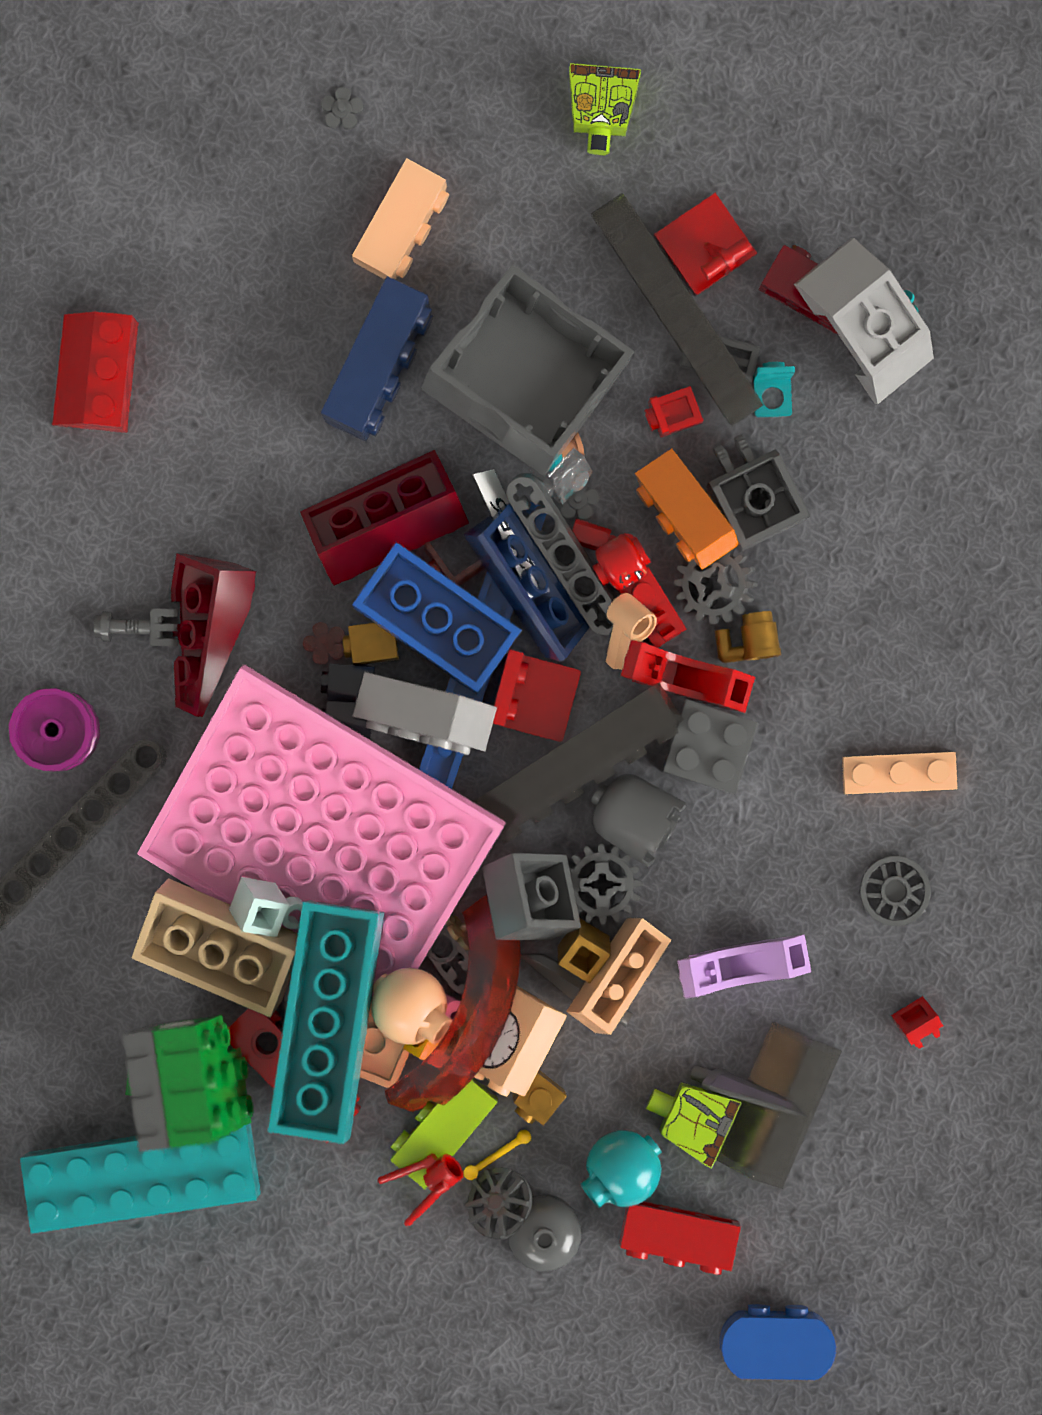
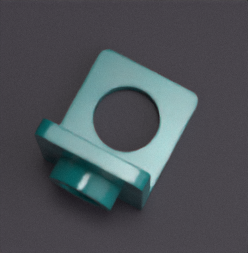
[753,362,795,417]

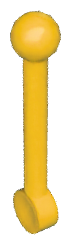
[464,1130,531,1180]

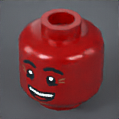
[592,534,651,590]

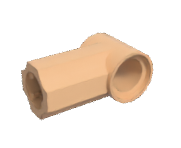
[606,593,657,670]

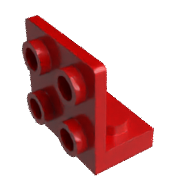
[493,649,581,742]

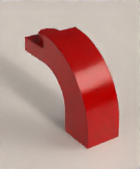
[621,640,755,713]

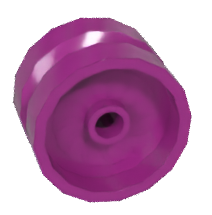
[9,688,100,771]

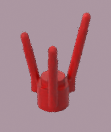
[377,1153,464,1226]

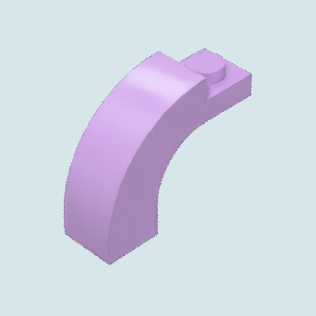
[678,935,811,998]

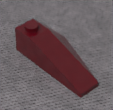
[171,553,256,717]

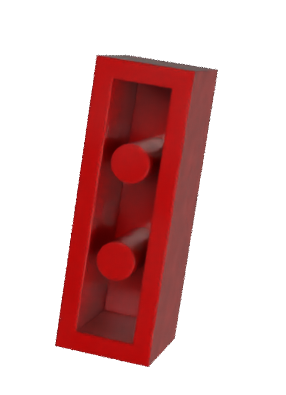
[619,1201,741,1275]

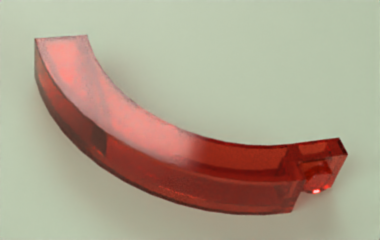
[385,894,520,1112]

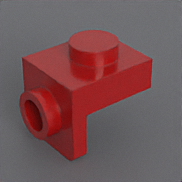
[644,386,703,438]

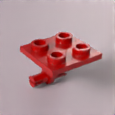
[654,193,757,296]

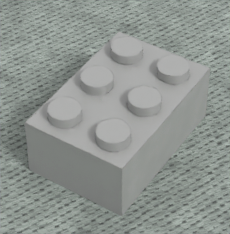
[353,672,497,755]

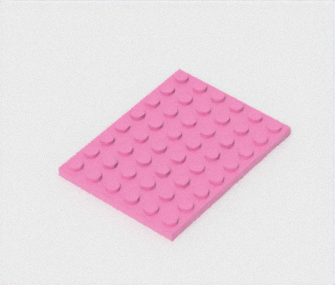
[137,665,506,997]

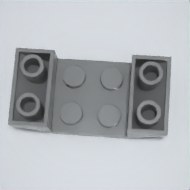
[794,238,934,404]

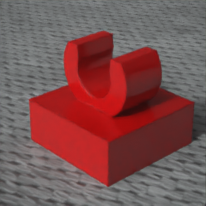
[891,996,943,1049]

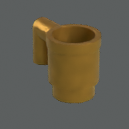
[715,611,781,663]

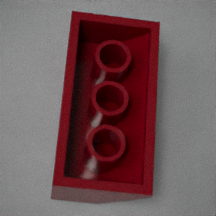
[300,450,470,586]

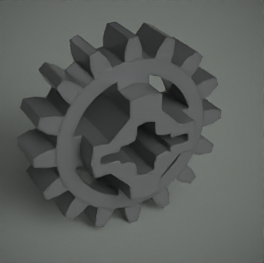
[674,548,757,624]
[569,843,643,925]

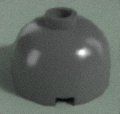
[508,1194,582,1272]

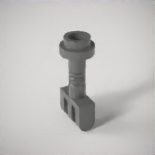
[94,608,178,646]

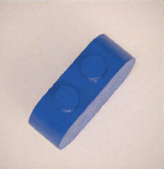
[719,1304,836,1380]

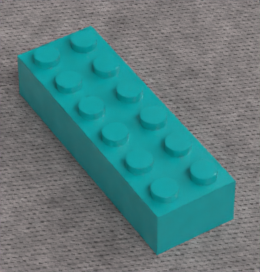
[268,901,385,1144]
[20,1123,261,1234]

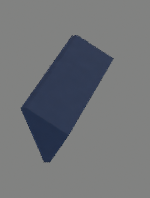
[463,503,590,661]

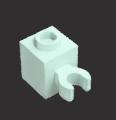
[229,877,303,937]

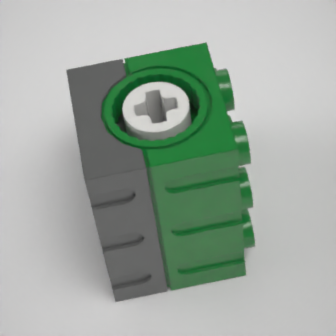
[122,1015,254,1152]

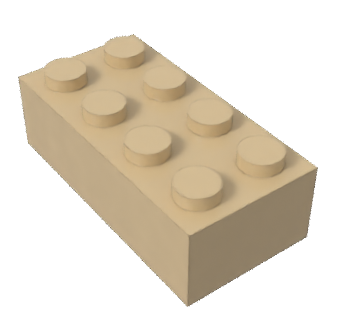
[132,878,298,1017]

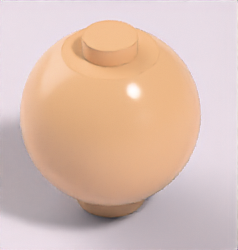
[371,968,452,1045]

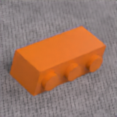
[635,448,739,570]

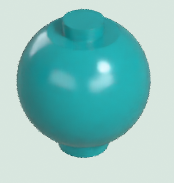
[580,1130,661,1208]

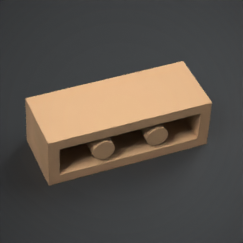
[352,158,449,280]
[566,918,671,1035]

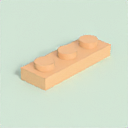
[842,752,957,794]

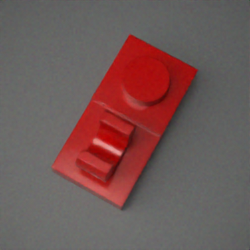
[618,566,687,648]

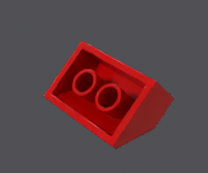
[52,311,138,433]

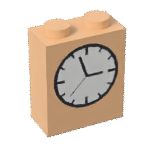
[453,976,567,1097]

